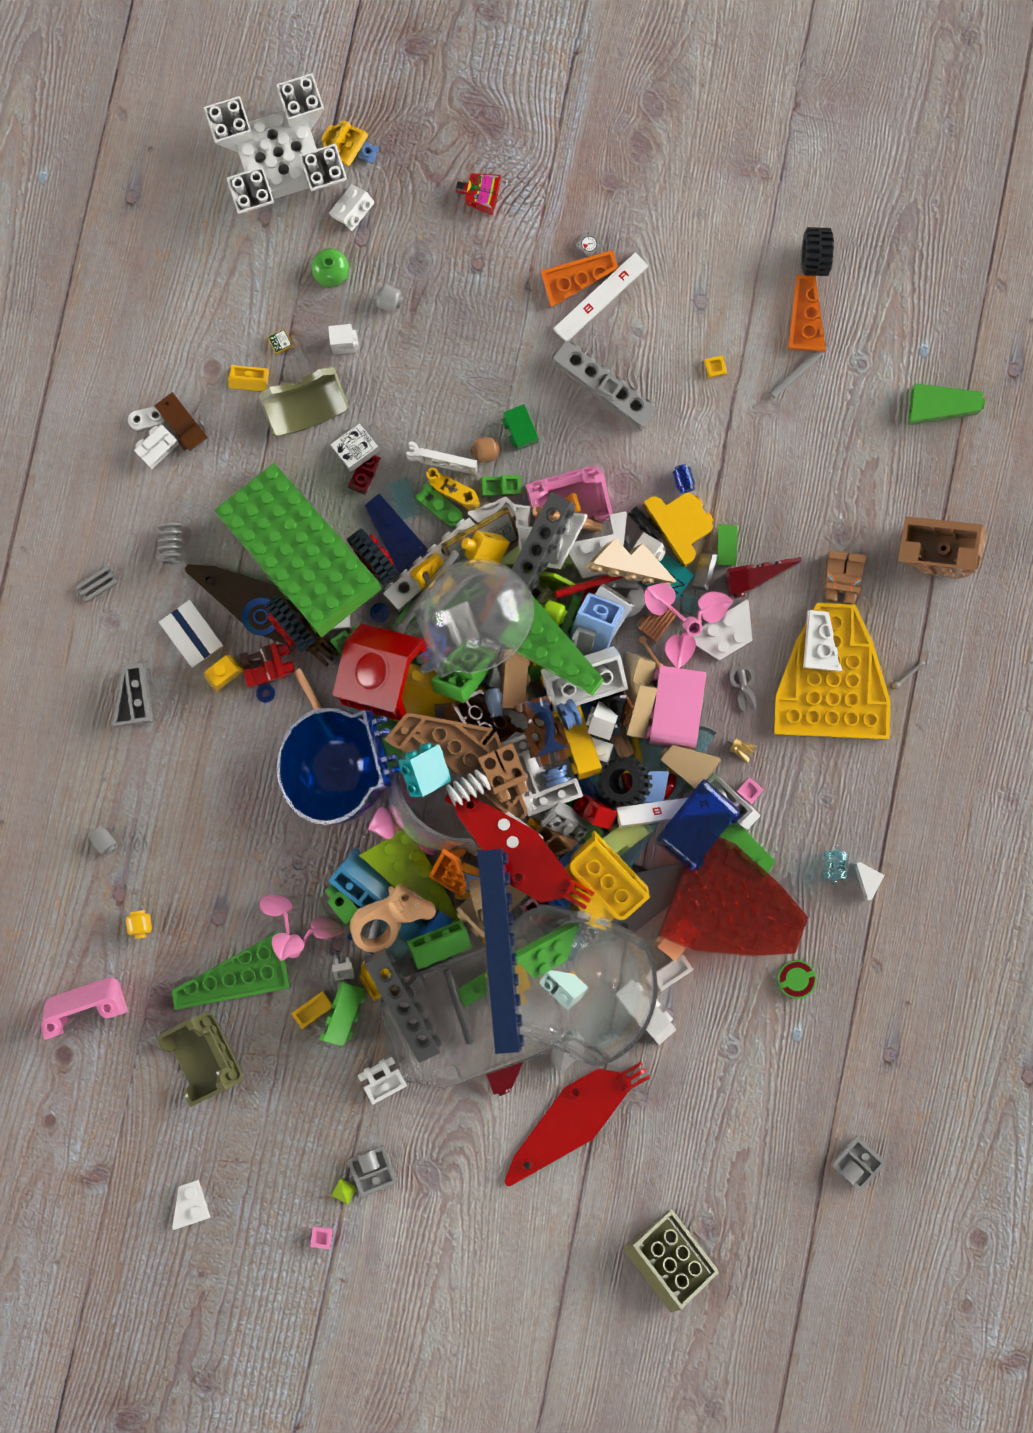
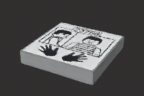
[329,423,381,472]

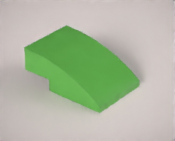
[431,640,496,703]

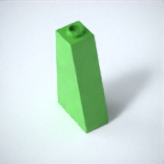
[907,383,985,425]

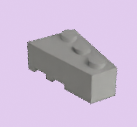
[112,663,154,728]

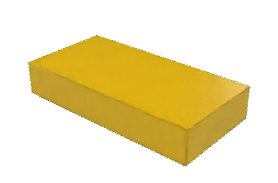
[291,991,333,1029]

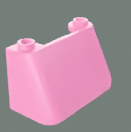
[526,466,613,522]
[41,978,128,1040]

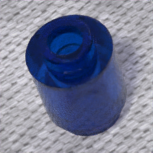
[672,464,695,494]

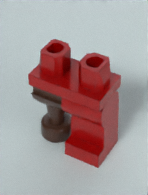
[240,643,295,689]

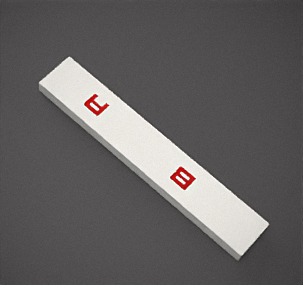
[553,252,648,342]
[615,792,730,828]

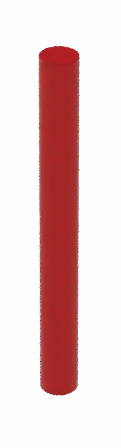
[554,575,625,599]

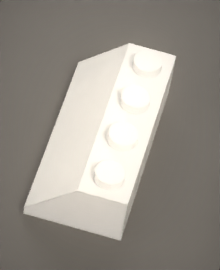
[541,646,628,713]

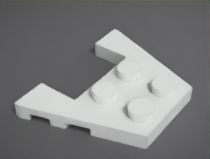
[513,504,587,570]
[565,511,627,579]

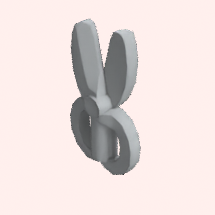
[729,666,756,712]

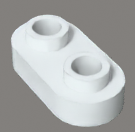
[128,406,166,431]

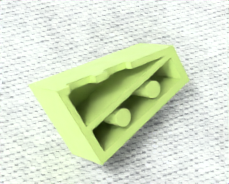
[601,824,653,857]

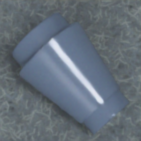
[483,689,503,718]

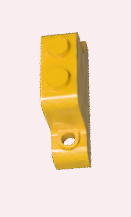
[643,493,714,567]

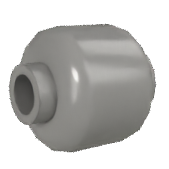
[374,284,403,312]

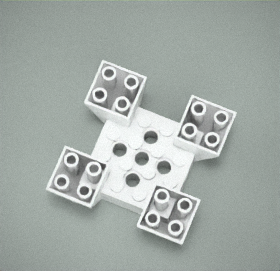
[204,73,347,214]

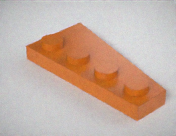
[540,250,618,308]
[788,274,826,353]

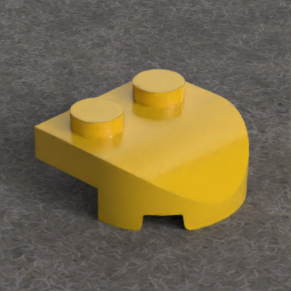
[322,121,368,166]

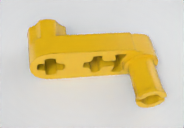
[426,468,480,511]

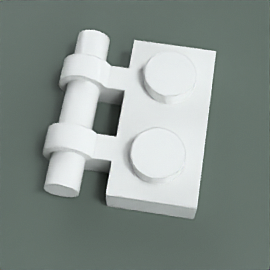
[358,1056,407,1105]

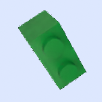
[501,404,539,451]

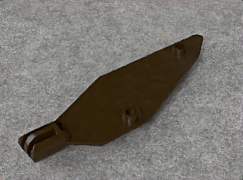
[185,564,339,667]

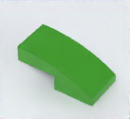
[480,475,522,497]
[716,524,738,566]

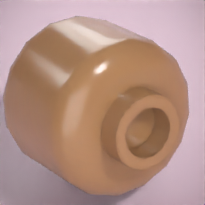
[470,437,500,463]

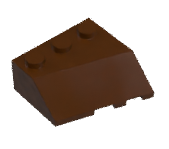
[442,689,524,745]

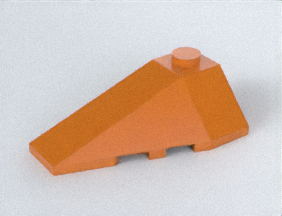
[429,849,467,897]

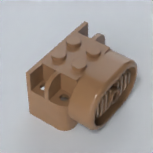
[898,516,986,578]

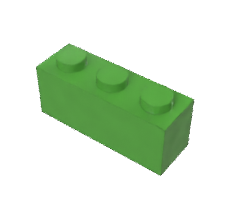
[407,920,472,969]

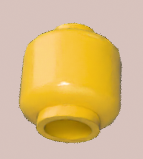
[126,910,152,939]

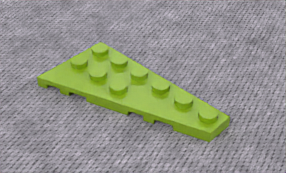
[359,826,460,923]

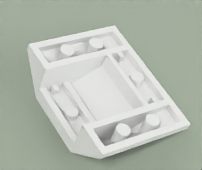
[501,726,583,817]

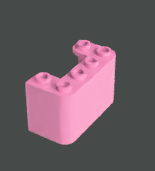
[645,666,706,750]

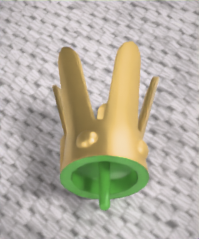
[727,738,757,763]

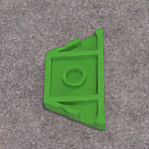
[514,920,579,979]

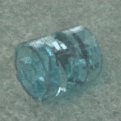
[822,846,849,885]

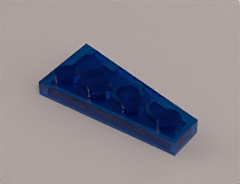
[365,494,428,574]

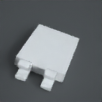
[406,442,478,476]

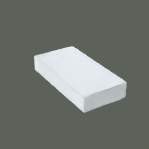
[651,954,693,991]

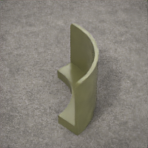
[258,367,349,436]

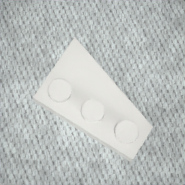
[803,610,842,672]

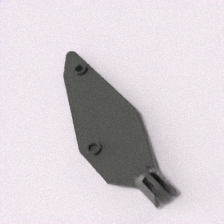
[549,855,715,943]

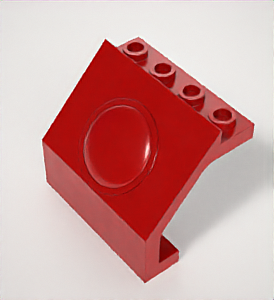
[332,623,428,721]

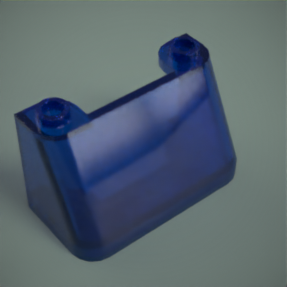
[656,779,742,872]

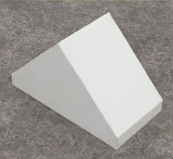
[854,862,884,901]

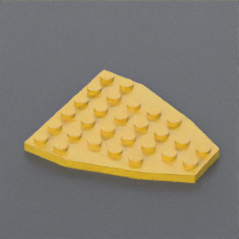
[773,603,891,740]

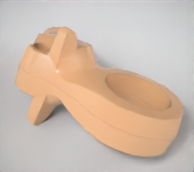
[350,884,436,953]

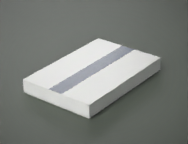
[159,600,224,668]

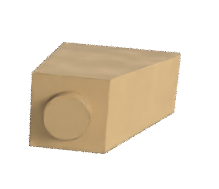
[660,745,721,791]

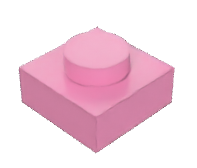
[736,777,764,804]
[310,1226,333,1249]

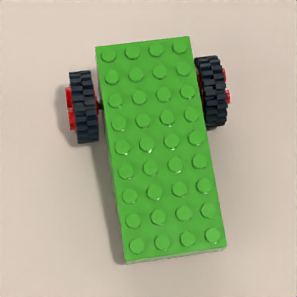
[214,463,398,652]

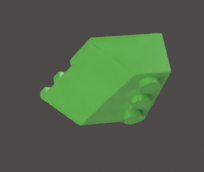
[319,981,368,1046]

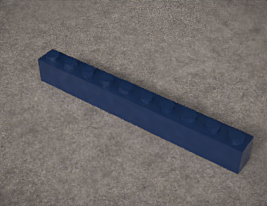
[477,848,525,1054]

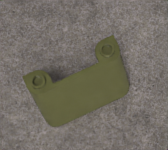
[156,1011,243,1107]

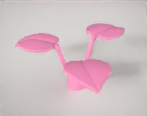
[644,583,733,668]
[368,771,437,856]
[260,895,344,961]

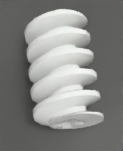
[446,770,491,807]

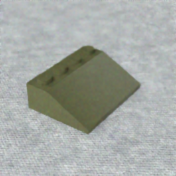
[623,1209,719,1312]

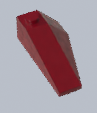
[724,557,802,599]

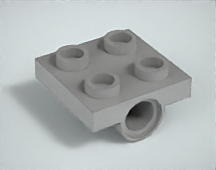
[831,1135,886,1192]
[347,1145,398,1197]

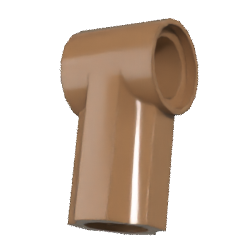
[610,725,635,758]

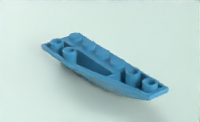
[328,847,427,941]

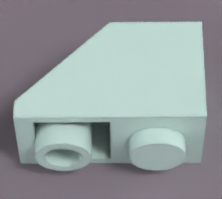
[539,970,588,1010]

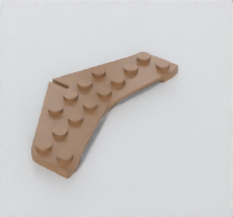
[384,713,527,821]

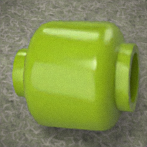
[541,600,568,626]

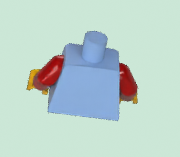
[621,768,677,804]

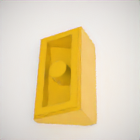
[228,365,269,391]

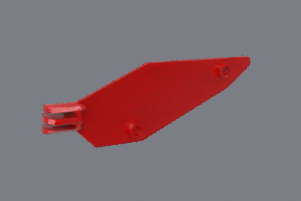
[451,786,595,910]
[505,1061,650,1186]

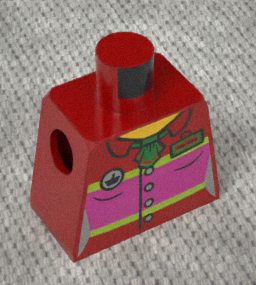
[456,173,501,215]

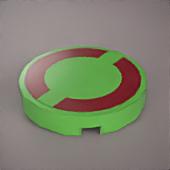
[777,960,817,999]

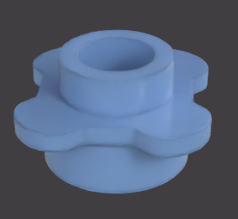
[357,141,379,163]

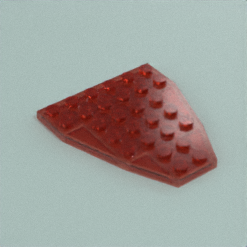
[658,828,808,956]

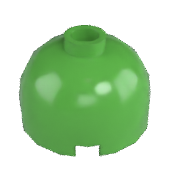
[311,248,349,288]

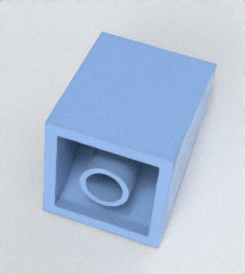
[569,592,624,653]

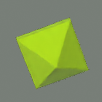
[331,1178,357,1205]

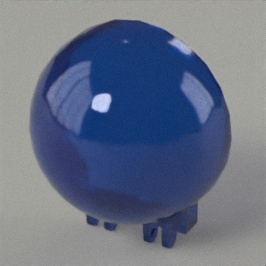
[277,707,400,825]

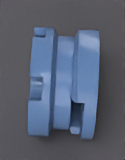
[556,699,582,730]
[541,764,571,788]

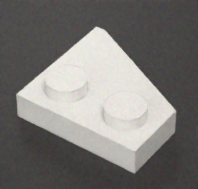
[172,1179,210,1230]

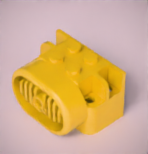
[565,830,650,928]

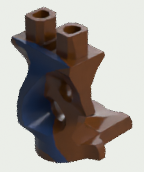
[514,695,570,767]

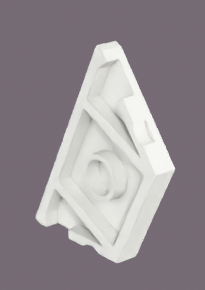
[691,599,752,661]

